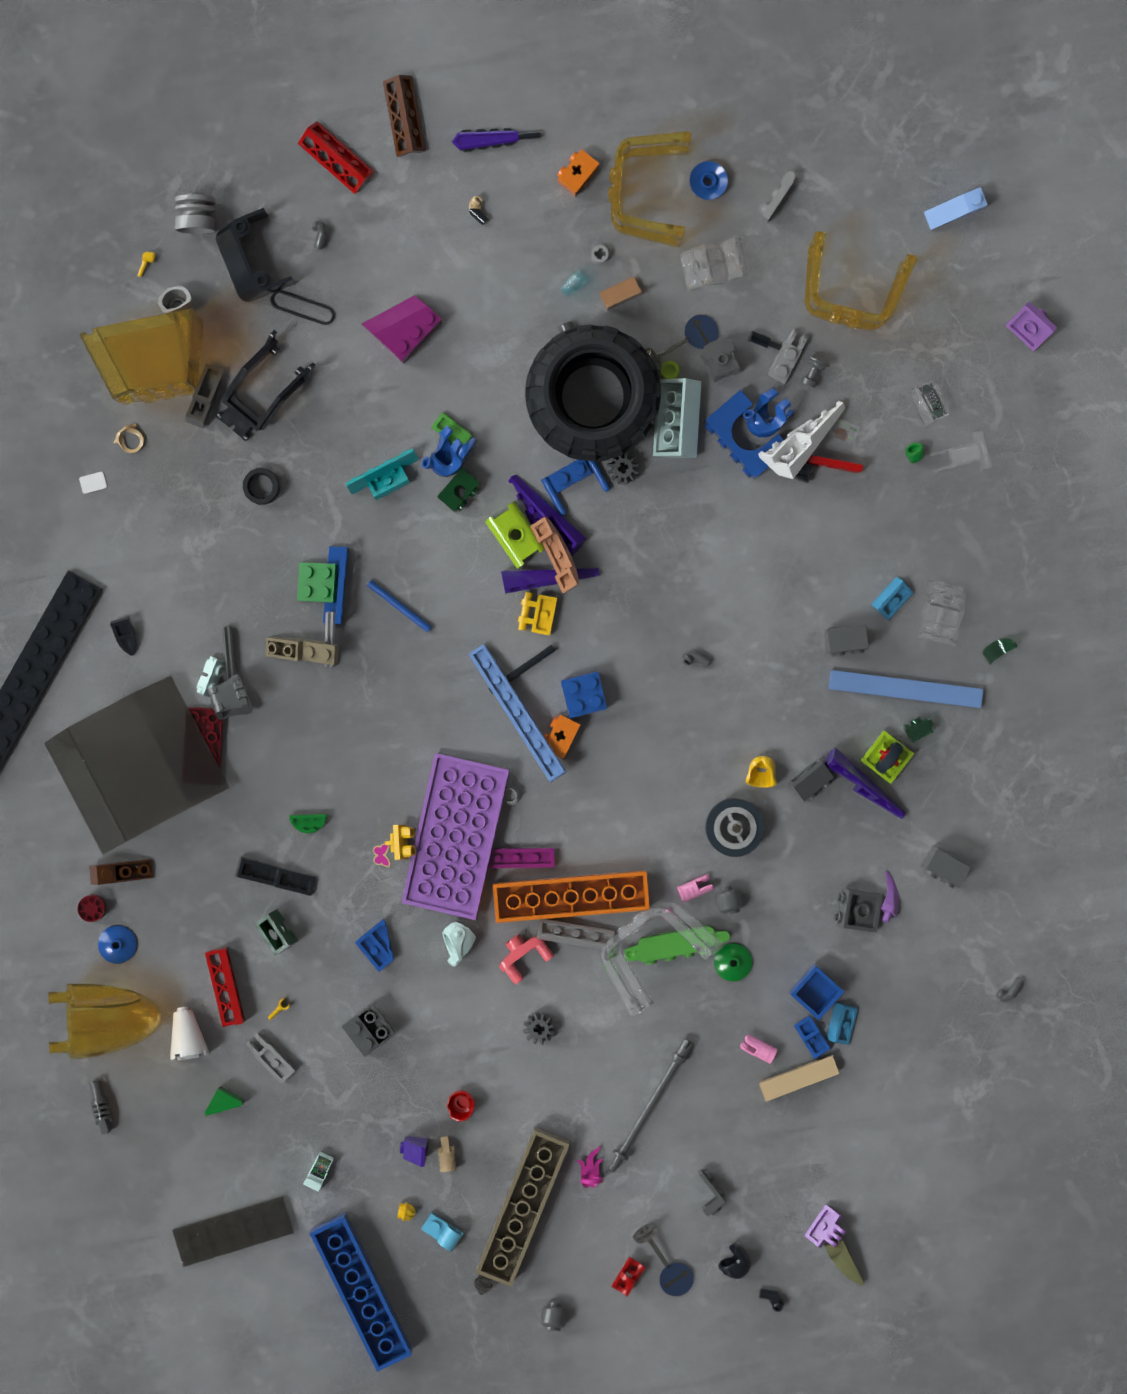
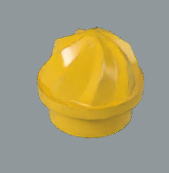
[397,1202,416,1222]

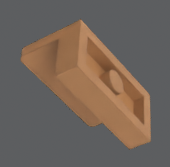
[599,277,642,311]

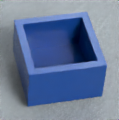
[561,672,607,718]
[789,964,844,1020]

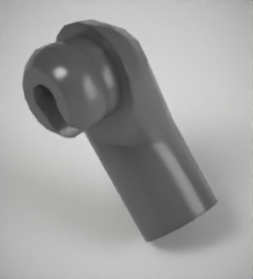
[996,979,1024,1002]

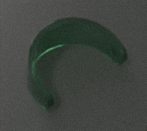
[982,638,1018,665]

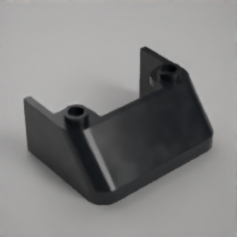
[216,208,295,302]

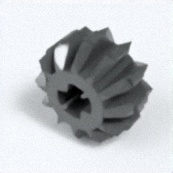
[607,453,639,485]
[523,1012,555,1045]

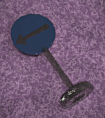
[645,315,718,372]
[633,1222,693,1296]

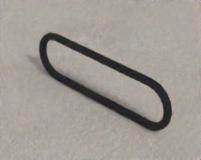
[270,291,335,325]

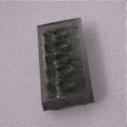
[172,1195,294,1267]

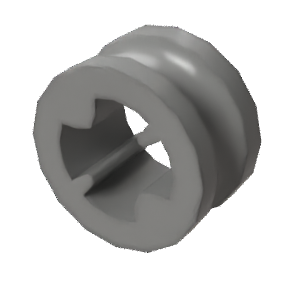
[591,245,609,264]

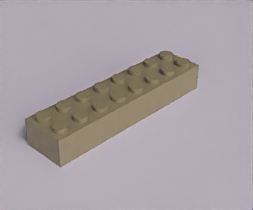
[476,1126,570,1287]

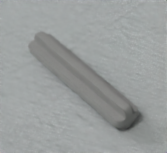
[324,611,336,668]

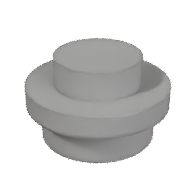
[503,786,519,805]

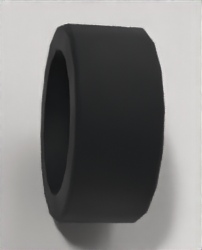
[243,468,280,505]

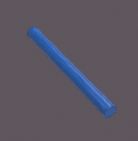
[367,580,432,632]

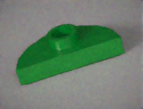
[289,814,327,834]

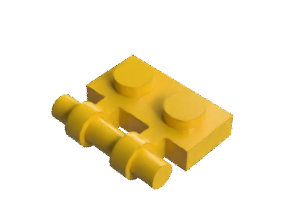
[518,592,557,636]

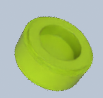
[660,361,679,379]

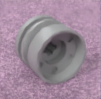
[175,193,216,234]

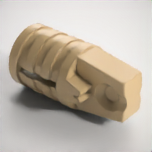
[437,1136,457,1172]

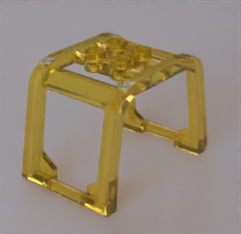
[608,131,691,248]
[804,231,917,331]

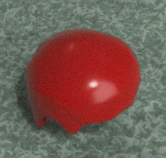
[446,1090,476,1122]

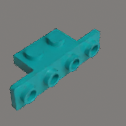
[345,448,419,501]

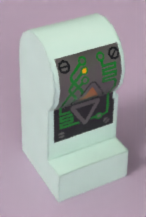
[303,1151,334,1192]

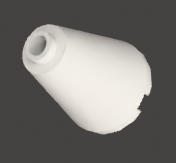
[170,1007,209,1061]

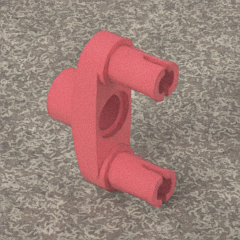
[499,934,554,985]

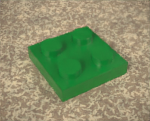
[297,562,338,603]

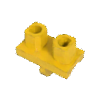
[385,825,416,860]

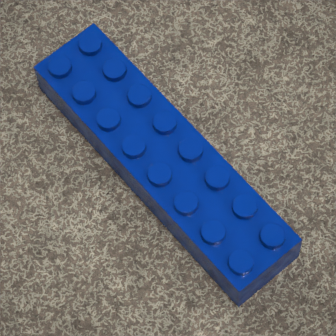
[309,1212,413,1372]

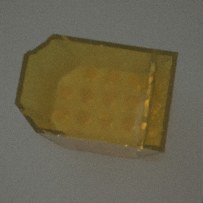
[80,309,203,405]

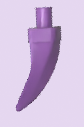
[881,871,899,923]

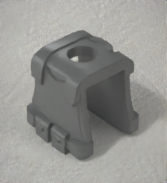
[207,674,253,720]

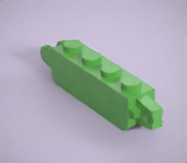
[624,925,730,965]

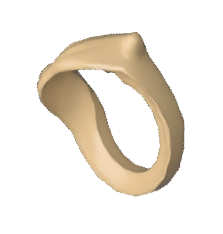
[113,424,144,453]

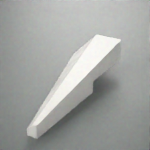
[758,401,845,479]

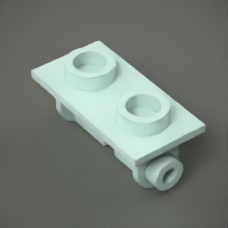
[196,656,225,697]

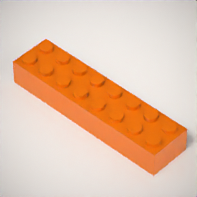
[493,870,650,923]

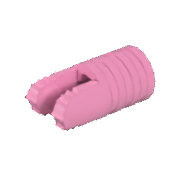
[677,874,715,903]
[740,1034,778,1064]

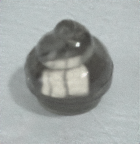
[474,1275,493,1295]

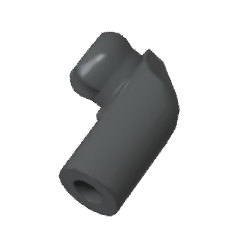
[312,221,326,250]
[682,650,711,668]

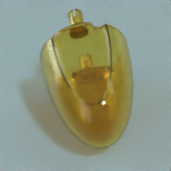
[48,984,162,1060]

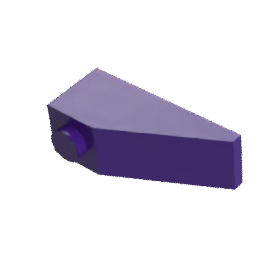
[400,1137,428,1167]

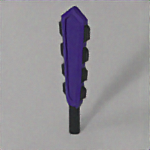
[452,128,540,152]

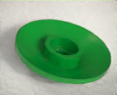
[714,943,752,982]

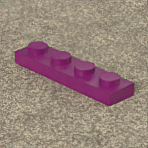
[488,848,555,868]

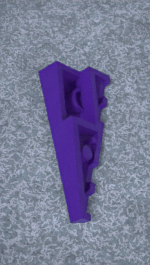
[508,475,586,556]
[501,568,600,594]
[824,747,906,819]

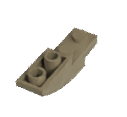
[266,637,339,665]

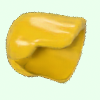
[745,756,777,788]

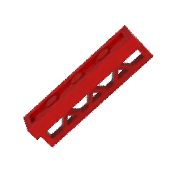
[297,121,374,194]
[205,947,245,1027]

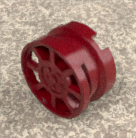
[77,894,107,922]

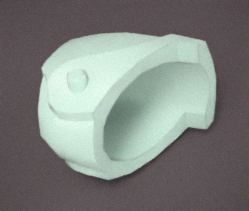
[442,922,476,967]

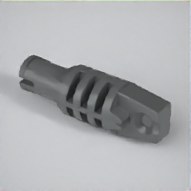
[89,1080,113,1134]

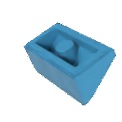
[871,577,914,620]
[826,1002,858,1045]

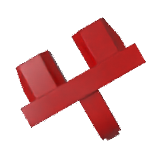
[611,1256,646,1297]

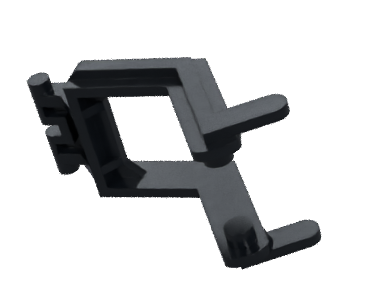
[216,330,316,442]

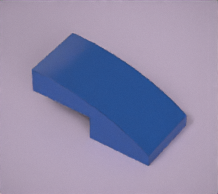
[794,1016,831,1060]

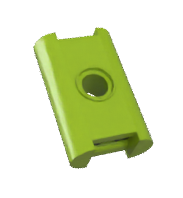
[485,501,545,569]

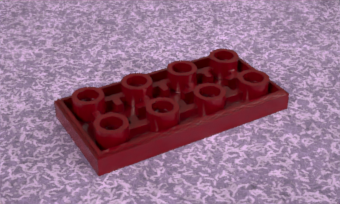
[181,707,224,786]

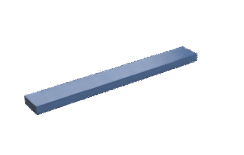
[468,644,567,783]
[828,670,983,708]

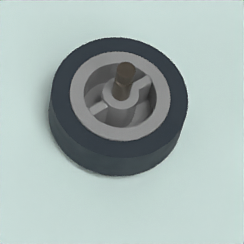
[705,798,764,857]

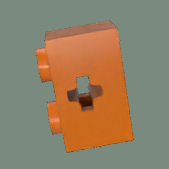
[557,149,600,196]
[545,714,581,759]

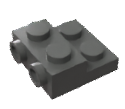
[834,888,883,933]

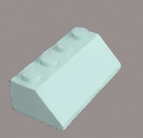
[653,378,701,458]

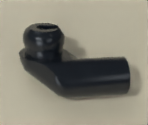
[759,1288,784,1312]

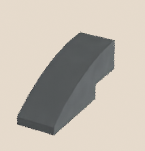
[185,363,224,428]

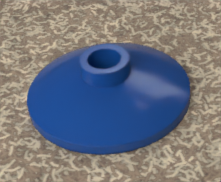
[689,161,728,200]
[98,925,137,964]

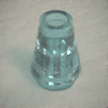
[559,270,588,297]

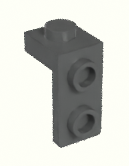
[698,1169,726,1217]

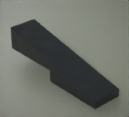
[235,857,316,896]

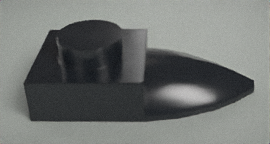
[110,616,136,656]

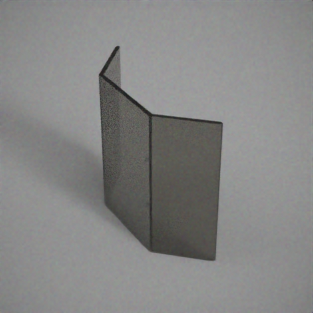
[44,676,230,855]

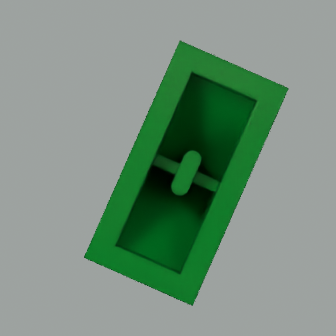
[205,1086,245,1116]

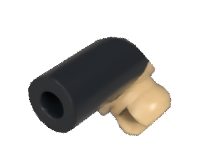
[469,196,488,225]

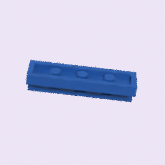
[323,546,349,624]

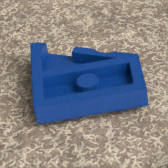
[355,919,394,972]

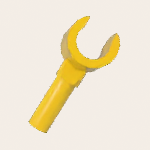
[137,252,155,277]
[267,997,291,1021]

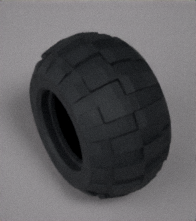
[525,324,661,462]

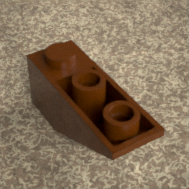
[89,859,153,885]

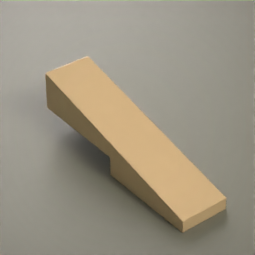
[759,1055,840,1102]

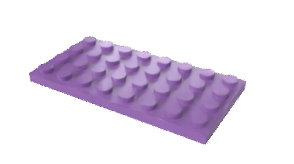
[401,753,510,920]

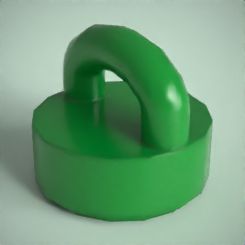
[905,443,925,463]

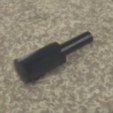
[748,331,782,350]

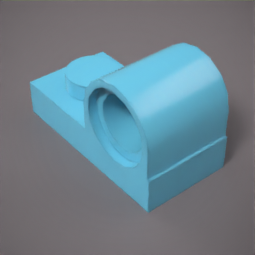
[421,1212,464,1252]

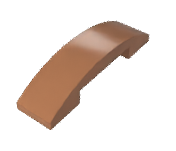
[530,517,579,594]

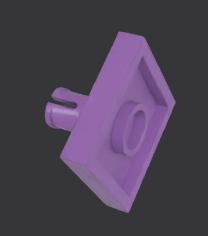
[1005,302,1057,352]

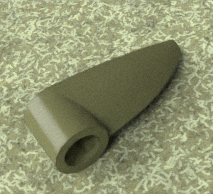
[824,1236,864,1285]

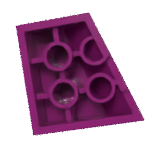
[361,295,442,363]

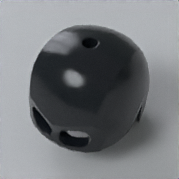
[718,1243,751,1279]

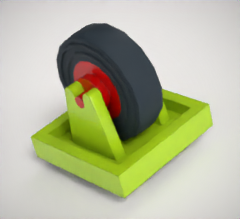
[860,730,914,784]

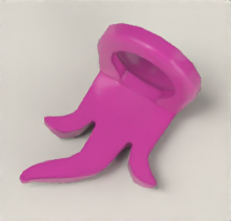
[576,1146,604,1188]

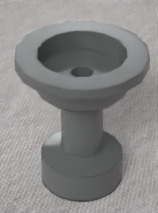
[801,356,829,388]

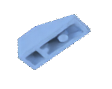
[924,187,988,230]

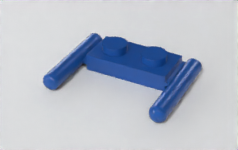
[541,460,610,516]

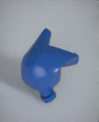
[743,388,794,438]
[422,425,477,477]

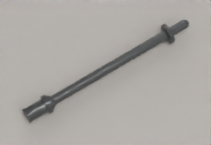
[609,1038,694,1173]

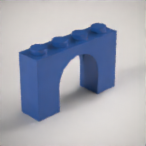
[704,390,783,479]

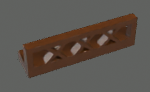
[383,75,426,157]

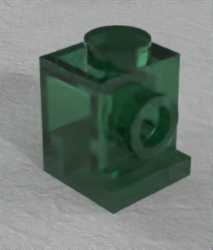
[902,717,934,743]

